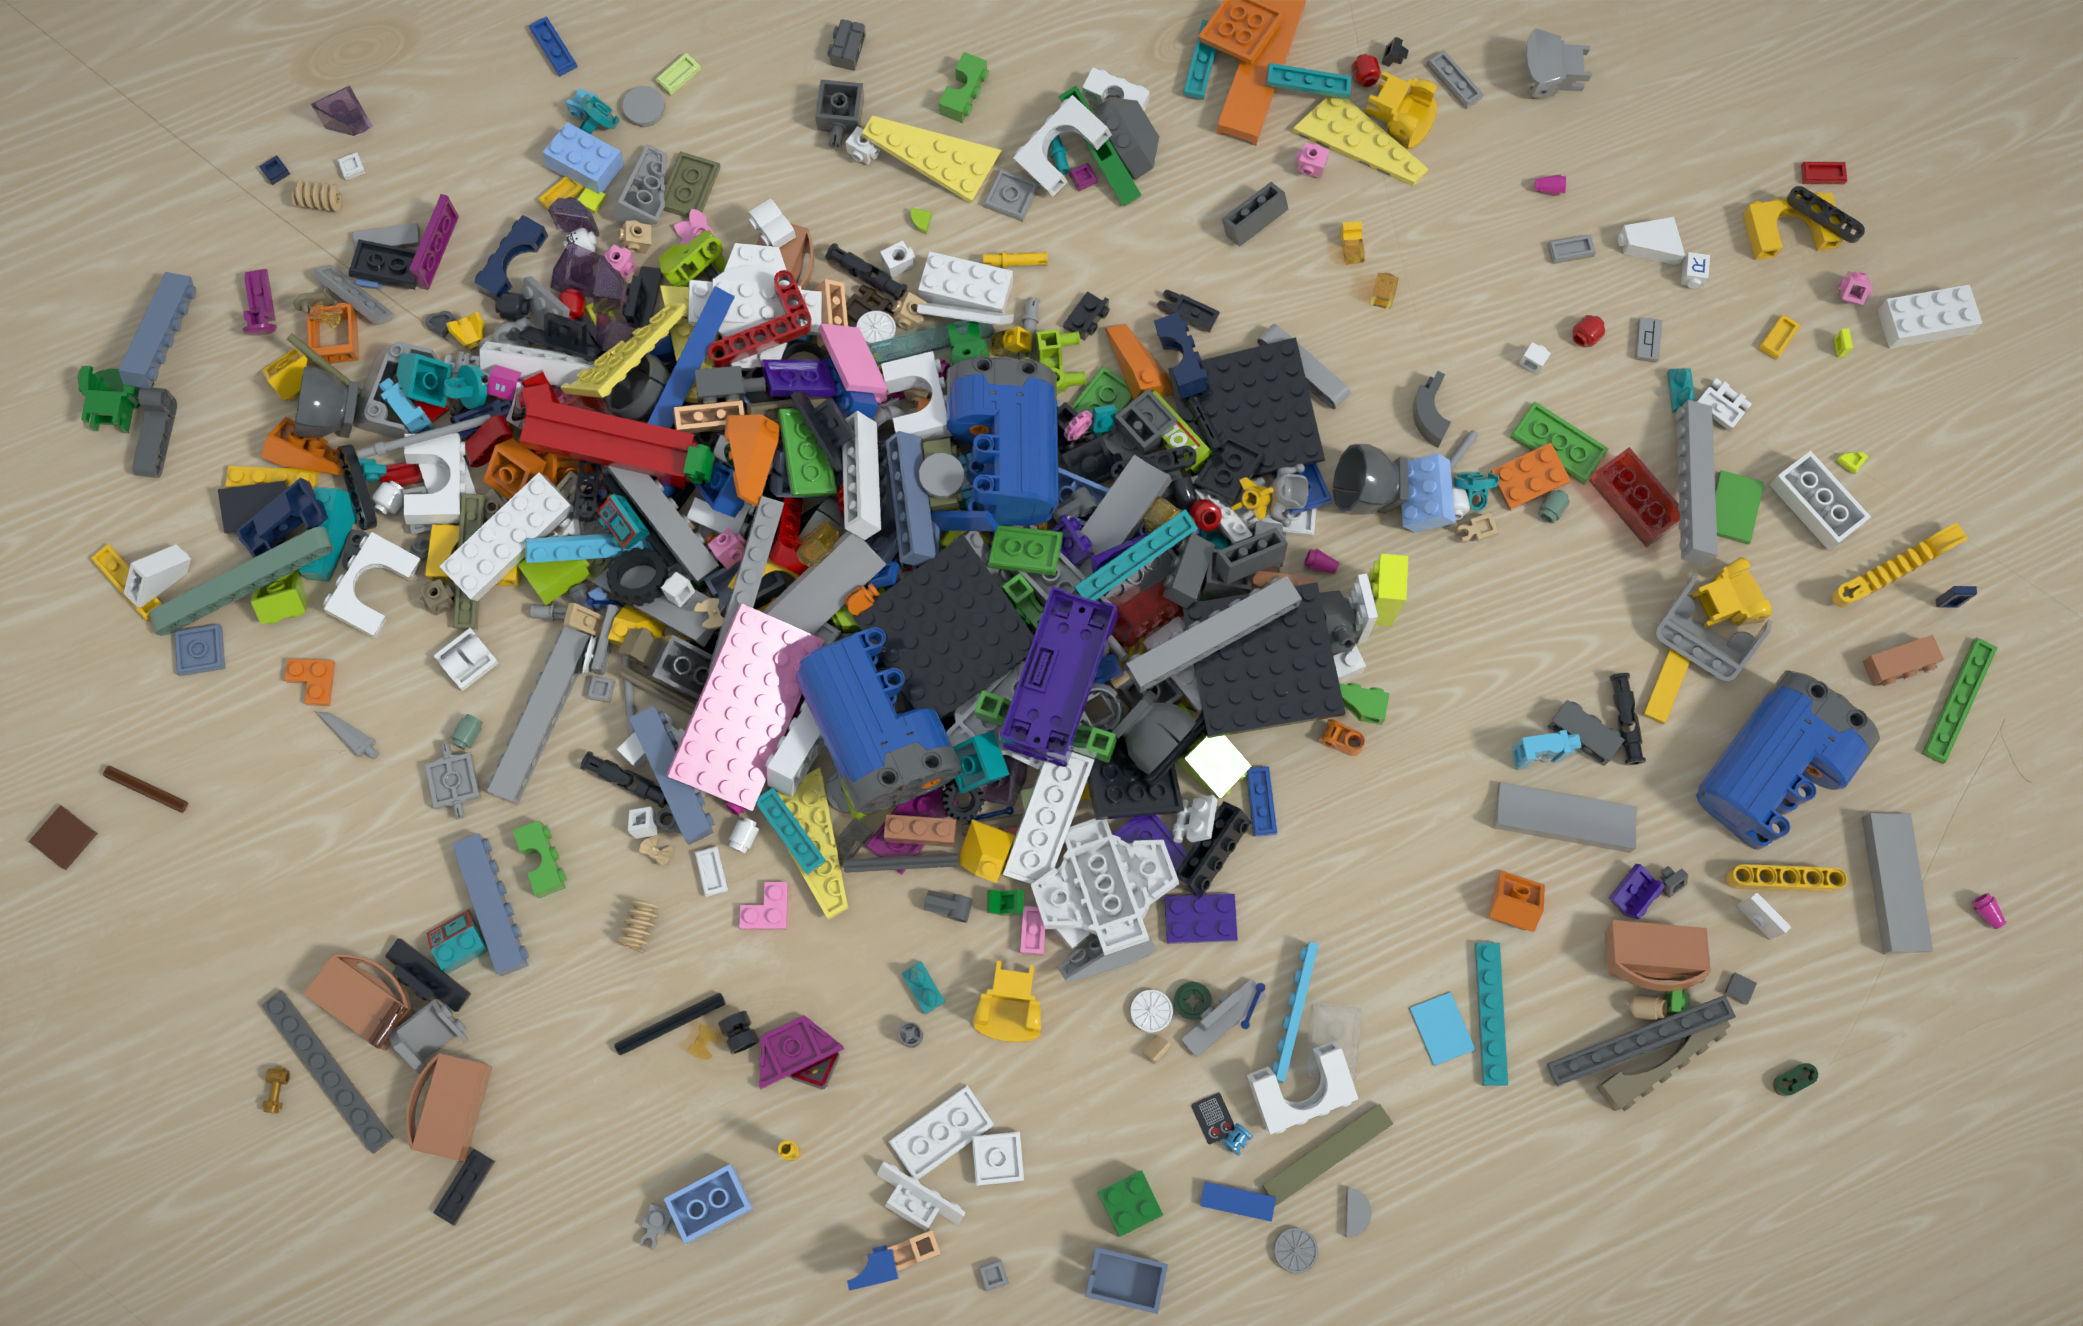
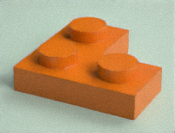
[284,659,335,706]

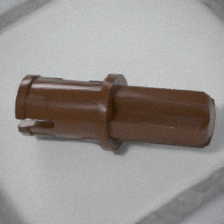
[368,1001,408,1049]

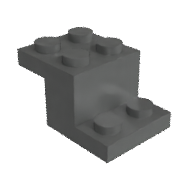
[1102,388,1178,460]

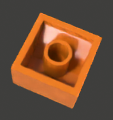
[483,438,547,500]
[1489,870,1545,932]

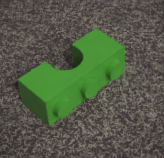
[939,52,989,123]
[1001,573,1044,636]
[513,820,567,898]

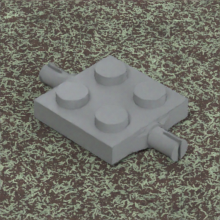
[425,742,481,819]

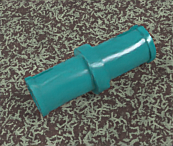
[1049,134,1070,175]

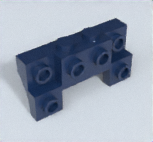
[236,477,328,558]

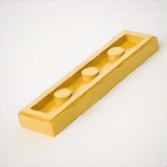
[90,544,163,622]
[1643,648,1691,725]

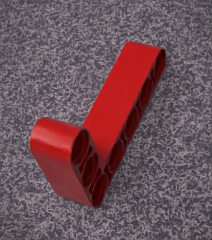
[708,270,812,368]
[768,497,823,575]

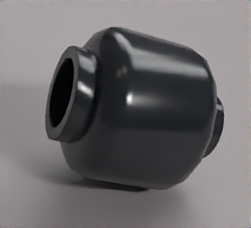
[495,292,530,321]

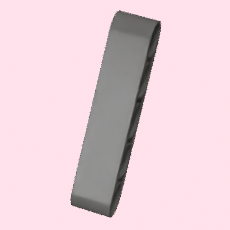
[1257,324,1350,409]

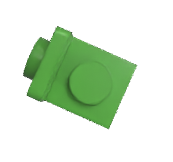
[1665,989,1690,1015]

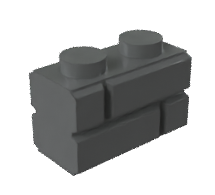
[827,19,866,71]

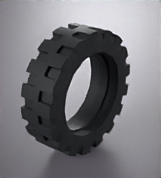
[606,548,670,606]

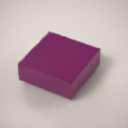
[1069,163,1098,191]

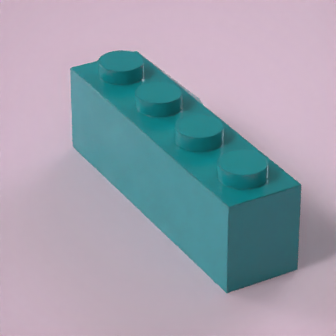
[299,487,357,582]

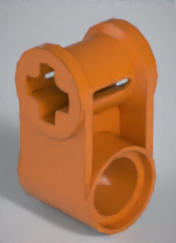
[1319,719,1365,756]

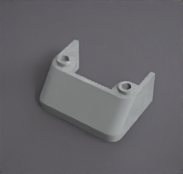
[353,342,440,439]
[1656,573,1772,681]

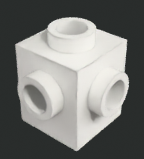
[846,126,880,165]

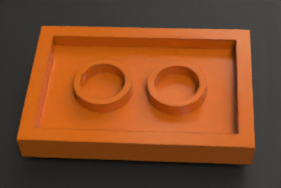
[1490,443,1571,510]

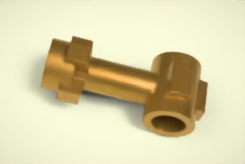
[262,1067,290,1114]

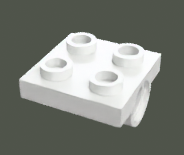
[434,628,499,691]

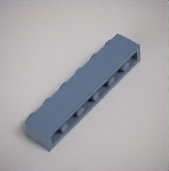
[119,272,196,389]
[886,431,936,567]
[629,706,715,845]
[452,833,529,976]

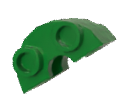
[683,444,715,484]

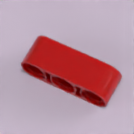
[465,415,513,468]

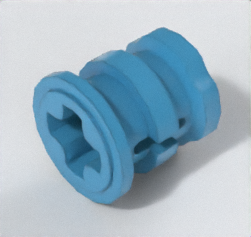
[1221,1123,1253,1156]

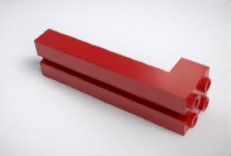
[520,397,697,488]

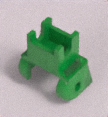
[948,321,990,366]
[78,366,155,433]

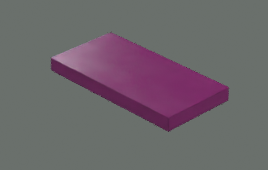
[409,194,459,290]
[865,787,958,875]

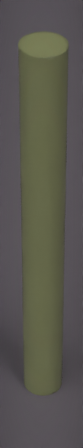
[286,333,362,398]

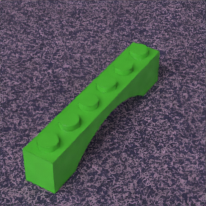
[1339,683,1389,725]
[974,690,1116,763]

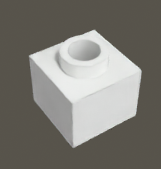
[1519,342,1551,375]
[661,572,695,608]
[628,806,658,839]

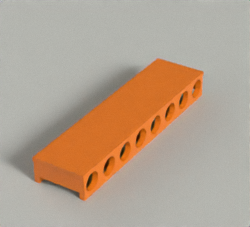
[1216,0,1306,146]

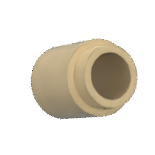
[1630,995,1668,1021]

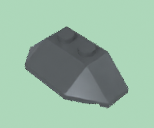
[1093,97,1159,180]

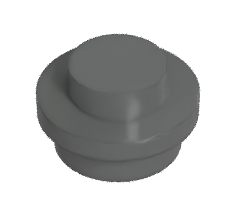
[410,538,430,559]

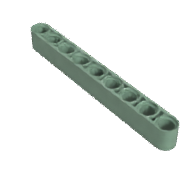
[149,527,333,636]

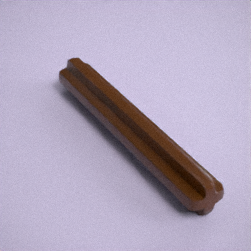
[103,766,188,813]

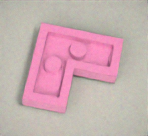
[739,882,789,930]

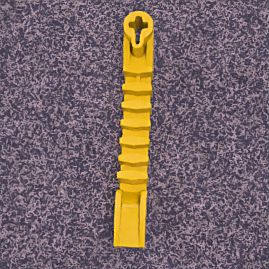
[1832,522,1968,608]

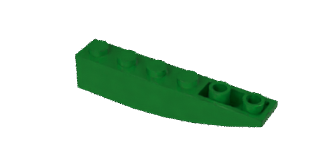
[1058,85,1142,206]

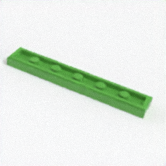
[1922,637,1998,764]

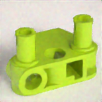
[658,230,727,287]
[1035,329,1087,395]

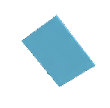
[1410,992,1476,1066]

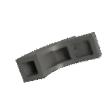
[1413,371,1451,448]

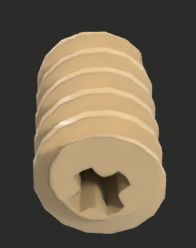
[292,179,342,212]
[618,901,661,953]

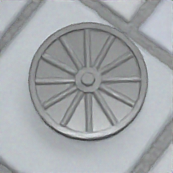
[1274,1228,1318,1273]

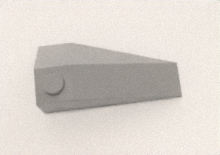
[612,144,666,225]
[1057,933,1156,983]

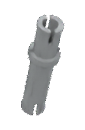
[1018,297,1040,360]

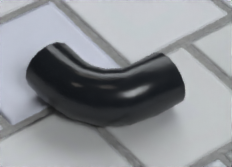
[1170,476,1199,515]

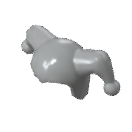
[479,316,544,360]
[1270,464,1308,527]

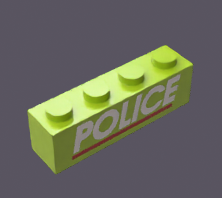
[1152,390,1213,474]

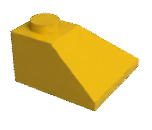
[261,347,307,401]
[608,604,666,648]
[959,819,1016,883]

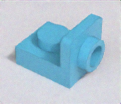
[566,88,599,119]

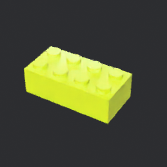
[1368,554,1408,627]

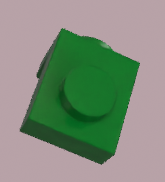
[987,889,1024,916]

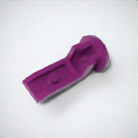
[242,269,277,336]

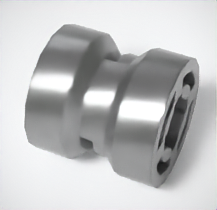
[898,1022,923,1048]

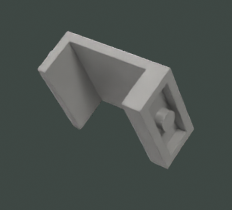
[388,999,468,1075]

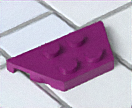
[759,1015,845,1090]

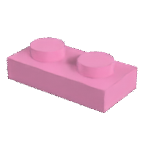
[1020,906,1045,955]

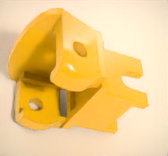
[1365,71,1437,149]
[1691,557,1772,629]
[973,960,1041,1043]

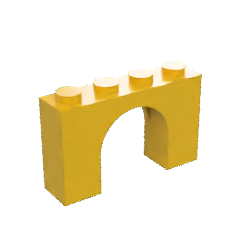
[1743,192,1843,260]
[425,524,524,587]

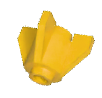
[446,311,484,350]
[1231,477,1274,521]

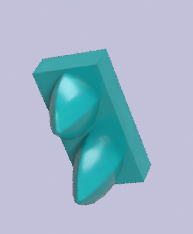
[1667,368,1695,413]
[901,961,945,1015]

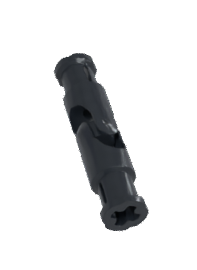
[825,243,907,301]
[1609,673,1646,765]
[580,751,667,808]

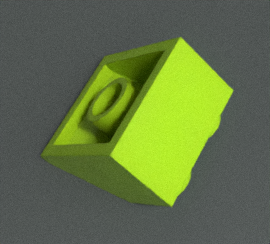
[251,570,307,625]

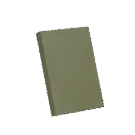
[663,151,721,218]

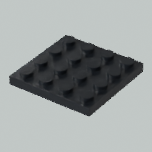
[1083,729,1184,820]

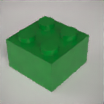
[1097,1170,1163,1237]

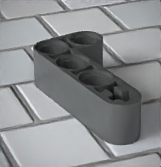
[132,387,177,478]

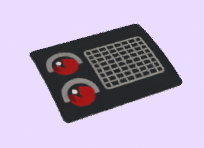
[1191,1092,1235,1144]

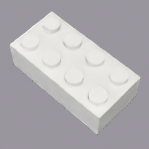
[918,251,1013,313]
[1877,284,1983,349]
[1769,450,1871,551]
[765,700,825,798]

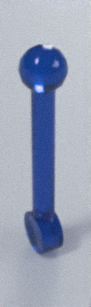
[587,598,626,607]
[968,806,1014,823]
[1241,983,1265,1029]

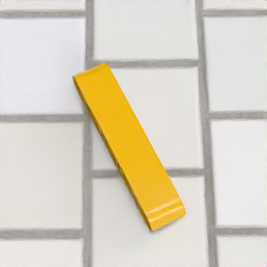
[1726,864,1847,892]

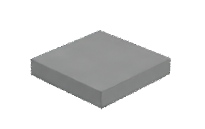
[984,169,1039,222]

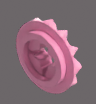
[1064,410,1093,441]

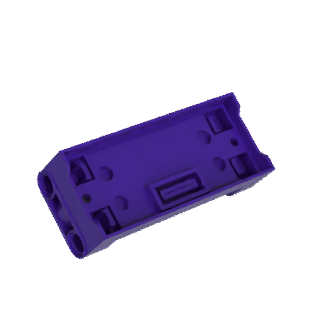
[1000,586,1119,767]

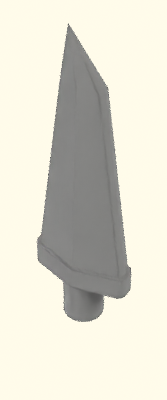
[315,711,379,759]

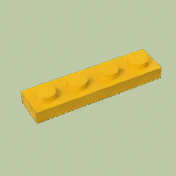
[225,466,319,491]

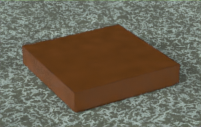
[28,805,98,870]

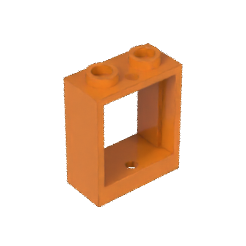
[307,303,359,365]

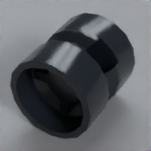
[718,1011,760,1054]

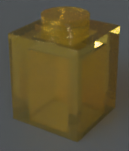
[1369,272,1399,310]

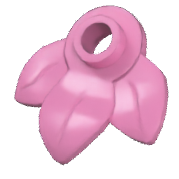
[674,209,714,246]

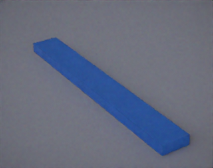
[647,286,735,429]

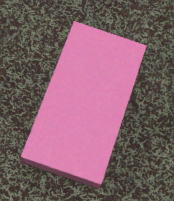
[818,324,888,394]

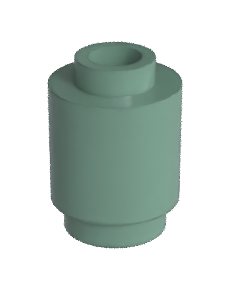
[1539,490,1570,524]
[451,714,483,750]

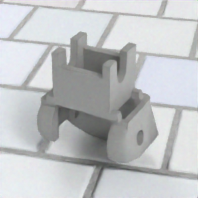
[1526,28,1592,99]

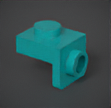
[1089,404,1117,433]
[358,458,386,483]

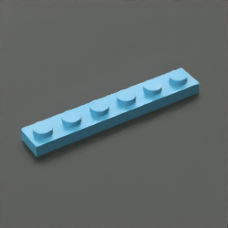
[525,534,655,563]
[1272,942,1319,1084]

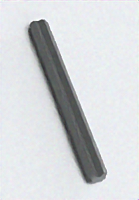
[843,854,959,873]

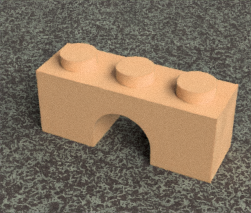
[863,1230,941,1271]

